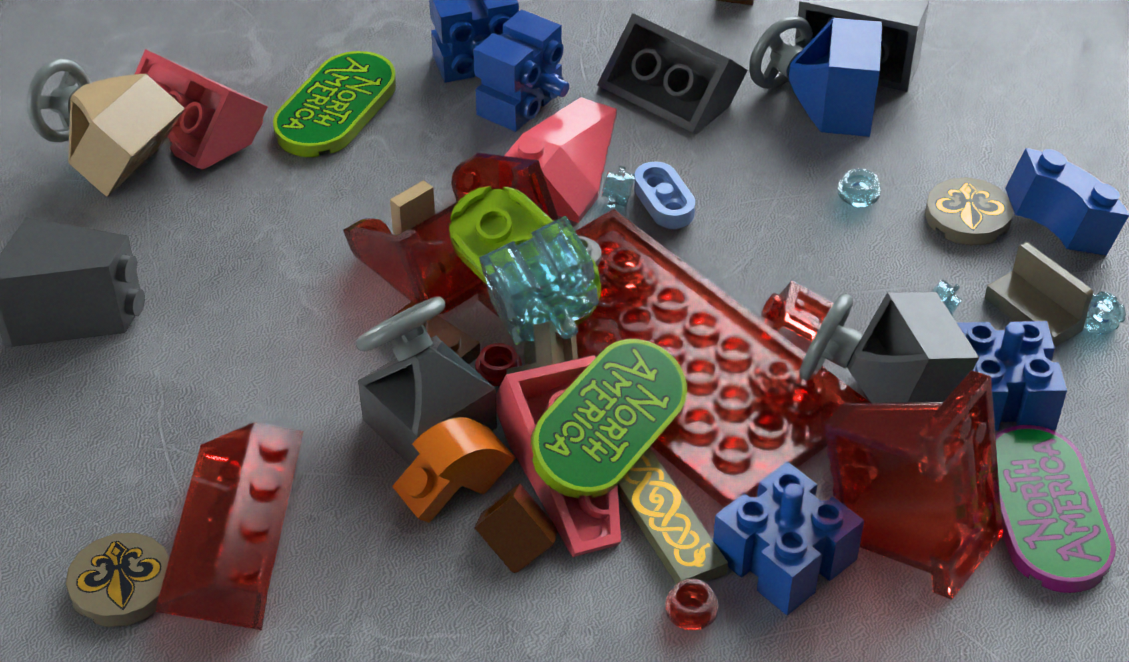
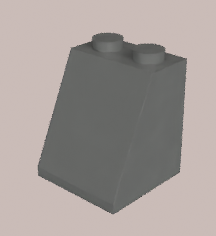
[0,217,145,347]

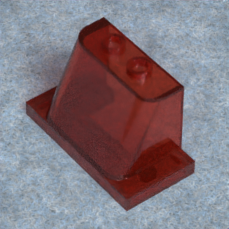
[825,370,1003,600]

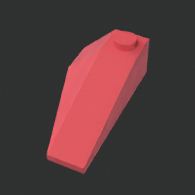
[135,49,268,170]
[502,97,617,223]
[496,355,621,557]

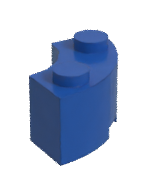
[1005,148,1129,256]

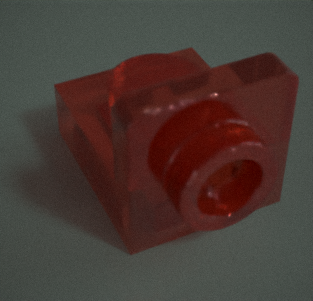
[761,280,834,342]

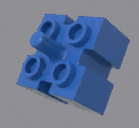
[429,0,519,83]
[473,9,569,132]
[954,321,1067,431]
[713,461,864,615]

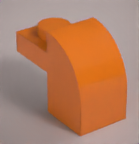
[392,417,515,523]

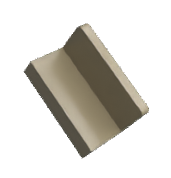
[984,242,1093,347]

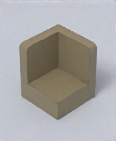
[506,321,578,374]

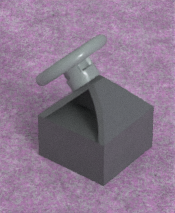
[799,292,979,430]
[356,297,497,465]

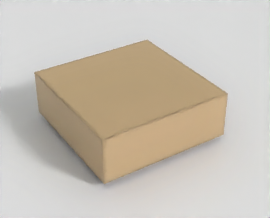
[390,180,436,240]

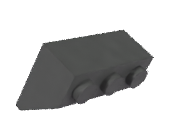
[597,13,748,134]

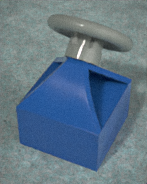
[749,16,882,137]

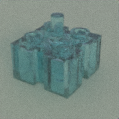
[479,216,599,345]

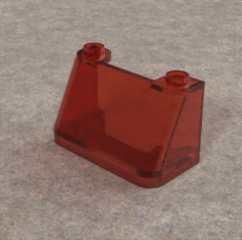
[343,153,560,314]

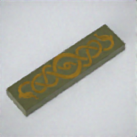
[617,448,728,592]

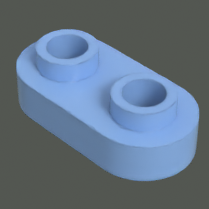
[634,162,695,229]

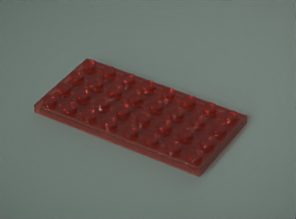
[478,209,872,508]

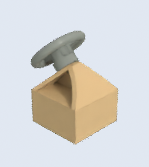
[27,59,185,197]

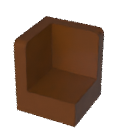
[474,483,558,573]

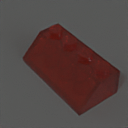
[156,422,304,630]

